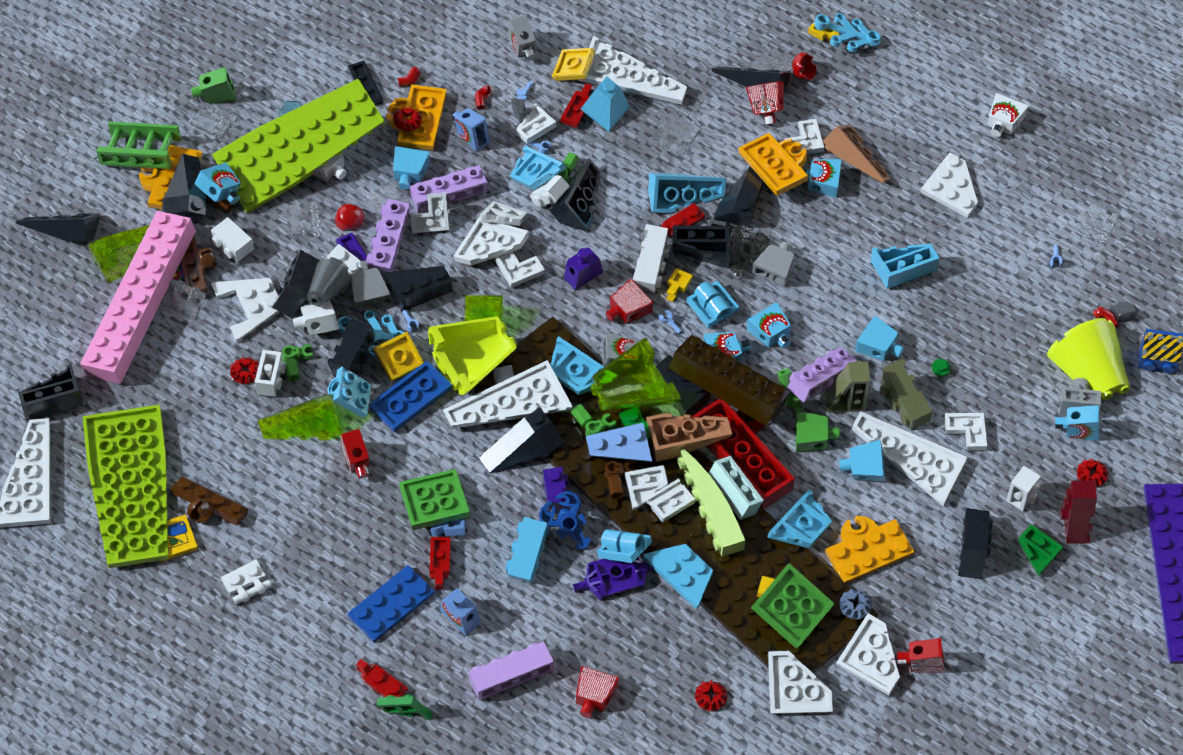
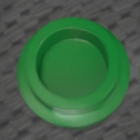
[931,359,951,377]

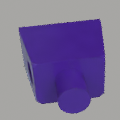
[564,247,603,290]

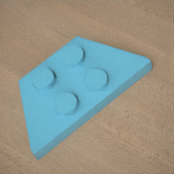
[510,146,567,190]
[550,336,617,395]
[767,489,832,548]
[643,544,713,610]

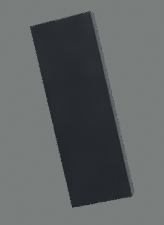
[348,60,383,105]

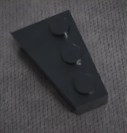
[672,225,729,269]
[272,250,320,318]
[958,508,993,579]

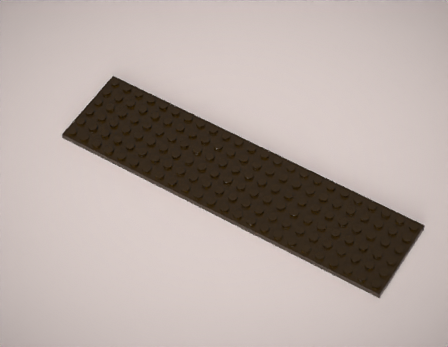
[473,316,879,674]

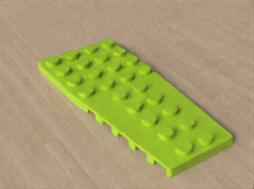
[212,79,385,213]
[82,404,168,568]

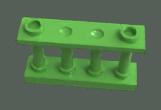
[96,121,182,169]

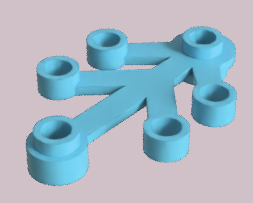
[814,13,881,52]
[337,310,404,358]

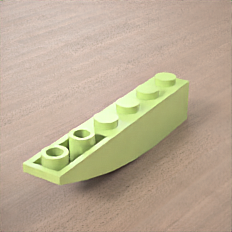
[677,449,745,557]

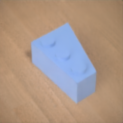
[586,423,652,462]

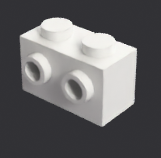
[211,217,254,262]
[255,350,286,397]
[1006,466,1041,511]

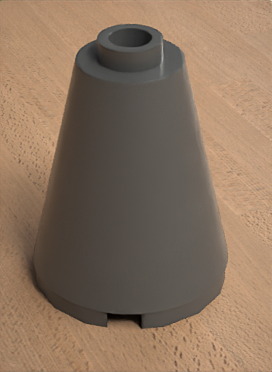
[307,257,352,307]

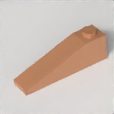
[823,124,890,183]
[646,413,732,462]

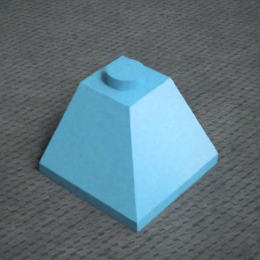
[581,77,630,132]

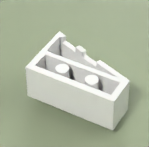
[633,224,670,294]

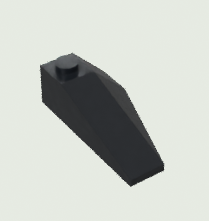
[712,67,791,93]
[162,154,206,224]
[549,158,601,231]
[713,166,764,228]
[16,213,100,244]
[480,407,565,473]

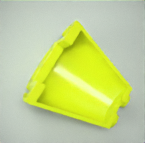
[428,316,517,395]
[1047,318,1130,401]

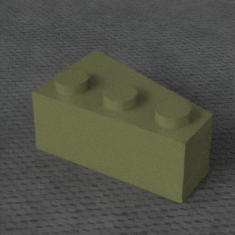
[880,358,932,430]

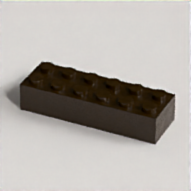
[668,334,790,426]

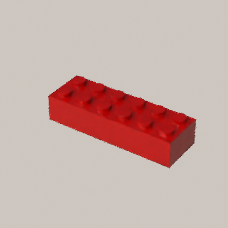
[692,399,795,509]

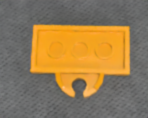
[386,84,447,150]
[738,133,808,196]
[139,145,203,210]
[825,516,914,584]

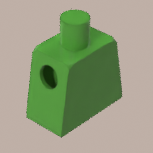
[191,67,236,104]
[796,411,839,453]

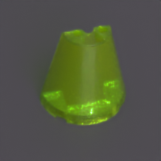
[590,338,681,411]

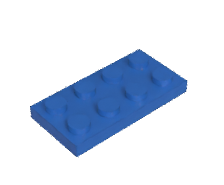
[369,361,452,433]
[347,565,435,643]

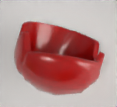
[792,52,817,81]
[335,204,365,231]

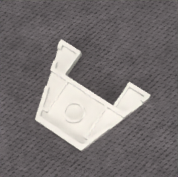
[211,278,280,343]

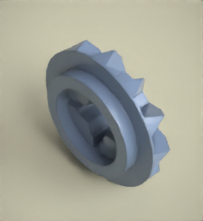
[839,589,872,619]

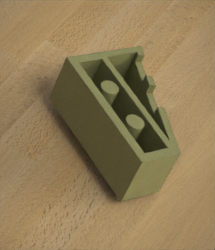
[825,361,870,413]

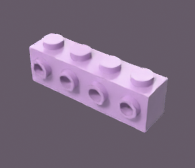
[410,165,487,213]
[366,199,410,275]
[787,347,857,402]
[469,641,554,700]

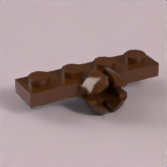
[181,234,217,298]
[170,476,248,526]

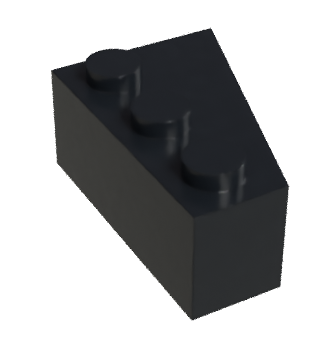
[385,266,452,312]
[327,319,375,377]
[655,355,711,417]
[18,364,83,422]

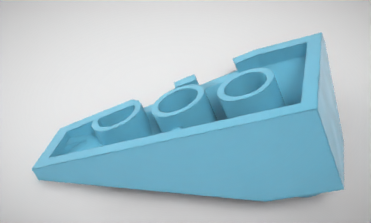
[648,173,726,213]

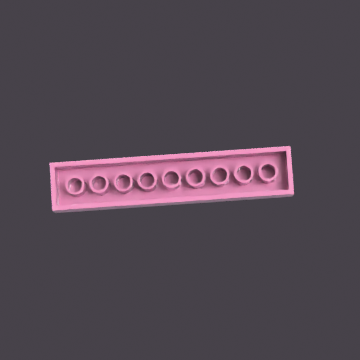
[80,211,196,384]

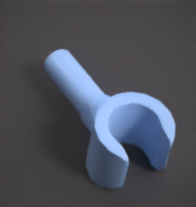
[517,81,534,101]
[526,141,551,154]
[1050,245,1062,267]
[403,310,419,332]
[659,310,682,333]

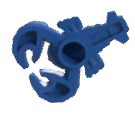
[539,491,591,550]

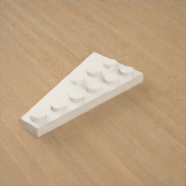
[578,36,687,105]
[443,360,573,429]
[852,411,967,506]
[0,418,50,528]

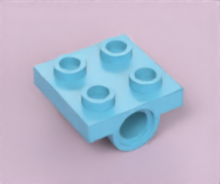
[686,281,739,328]
[327,366,371,418]
[597,529,652,563]

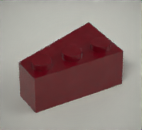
[1060,481,1097,544]

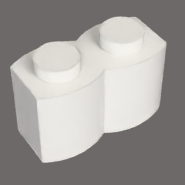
[530,175,569,207]

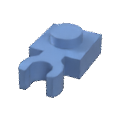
[431,518,466,536]

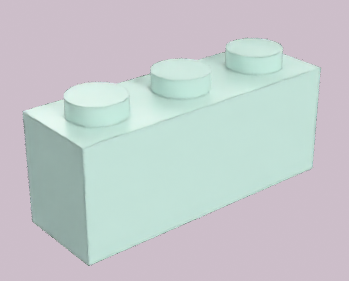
[708,456,764,520]

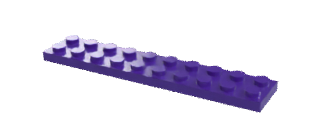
[1143,483,1183,664]

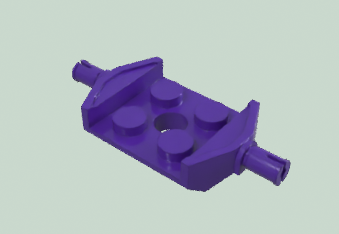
[572,556,653,601]

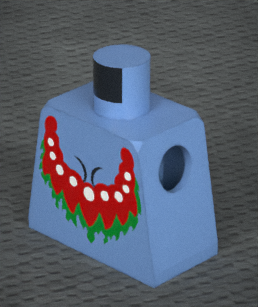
[452,108,490,152]
[440,589,481,636]

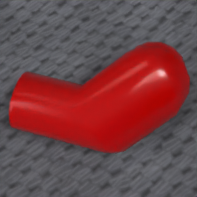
[398,67,421,87]
[475,85,492,110]
[1093,307,1119,328]

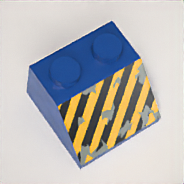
[1139,329,1183,373]

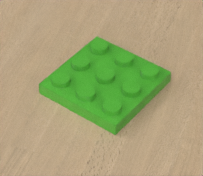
[399,469,470,531]
[751,563,834,648]

